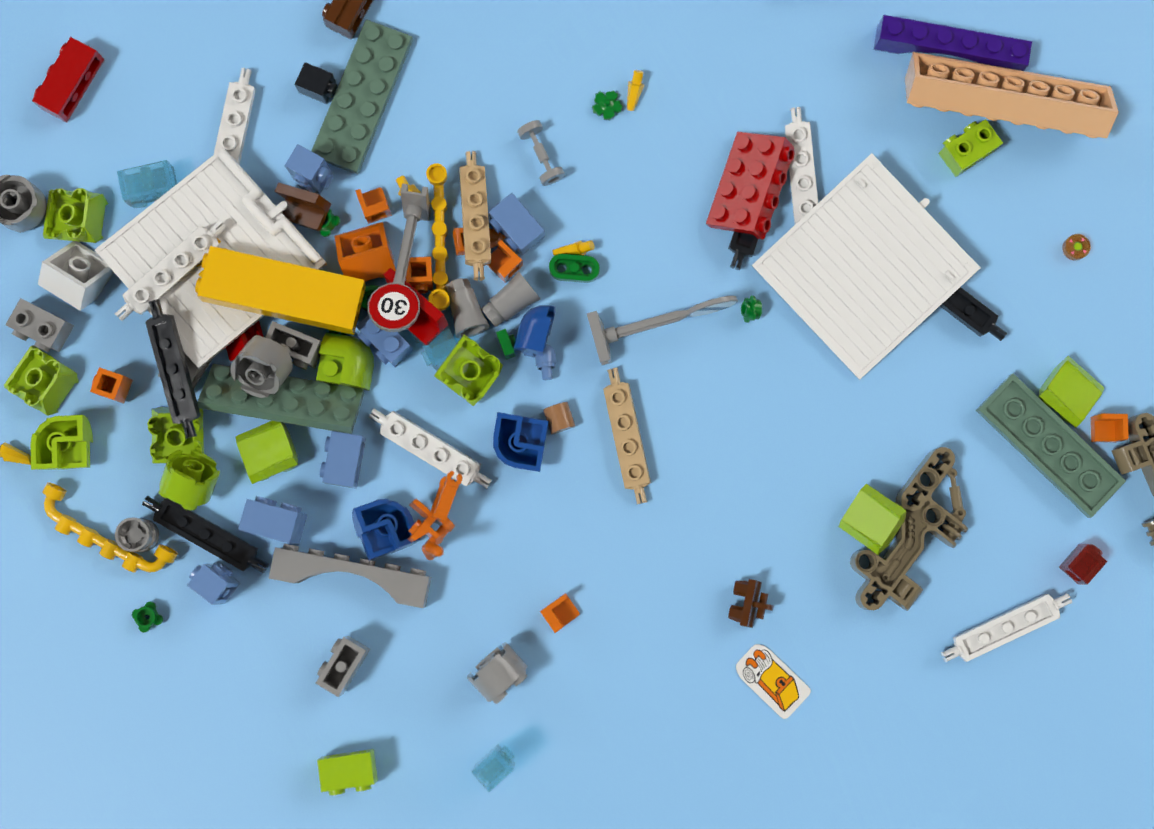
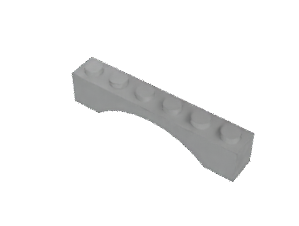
[269,544,432,608]

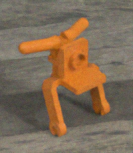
[408,471,462,560]

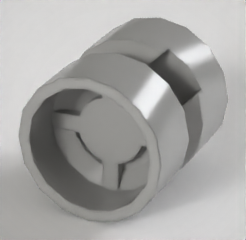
[115,517,159,552]

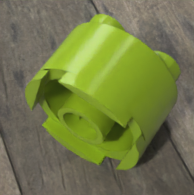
[159,450,220,510]

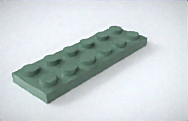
[312,19,413,174]
[197,364,364,434]
[976,373,1126,518]

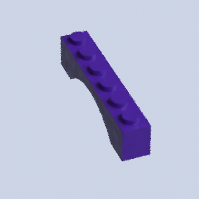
[873,15,1032,71]

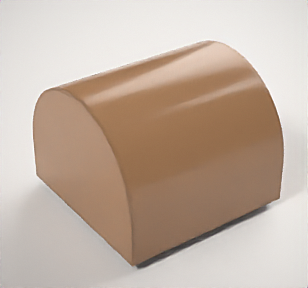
[543,402,576,435]

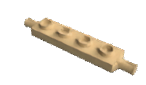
[459,151,491,281]
[603,368,651,504]

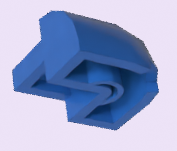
[513,305,556,358]
[493,412,549,472]
[352,498,421,561]

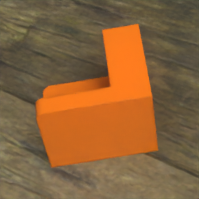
[355,187,392,224]
[487,240,523,283]
[1091,414,1129,443]
[540,593,580,633]

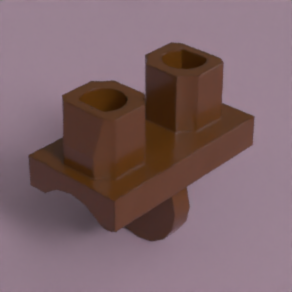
[728,579,774,628]

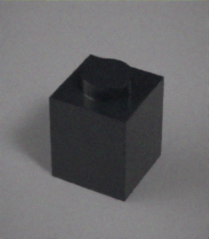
[294,62,337,104]

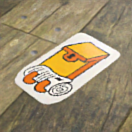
[736,644,811,719]

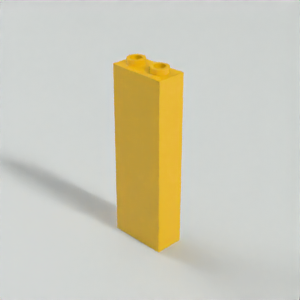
[195,246,366,335]

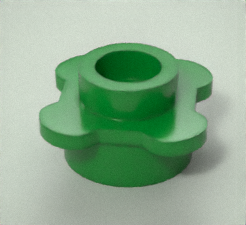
[320,209,340,237]
[741,295,762,323]
[132,602,163,633]

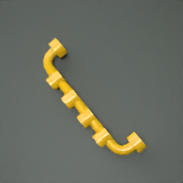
[426,163,450,311]
[42,482,178,572]

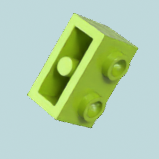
[938,119,1003,177]
[317,749,378,795]

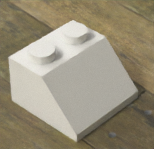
[38,241,114,311]

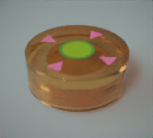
[1062,234,1091,261]

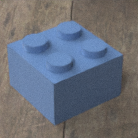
[238,496,307,545]

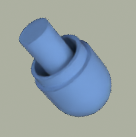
[535,344,556,380]

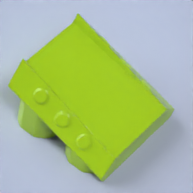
[43,188,108,243]
[434,334,503,406]
[4,345,79,416]
[1039,356,1104,428]
[147,407,204,463]
[235,421,298,484]
[838,484,907,555]

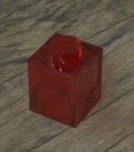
[1059,544,1108,585]

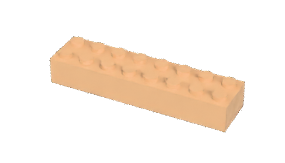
[905,52,1119,139]

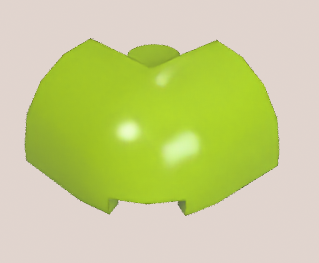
[316,332,374,391]
[30,415,93,470]

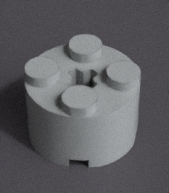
[0,175,47,233]
[230,335,293,398]
[467,642,528,704]

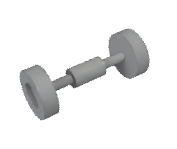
[517,120,565,186]

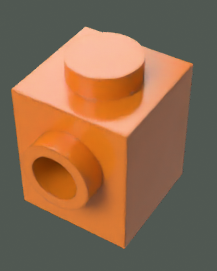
[406,257,433,294]
[90,367,133,404]

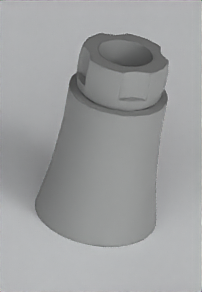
[481,271,540,327]
[445,278,490,338]

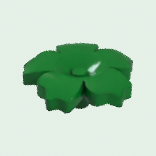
[592,90,623,120]

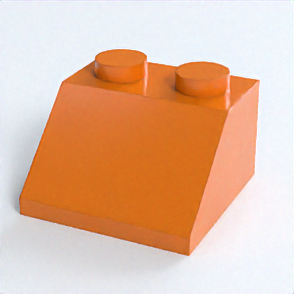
[334,222,396,282]

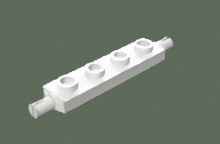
[213,68,256,165]
[785,107,818,224]
[114,220,227,321]
[369,408,492,489]
[941,593,1072,663]

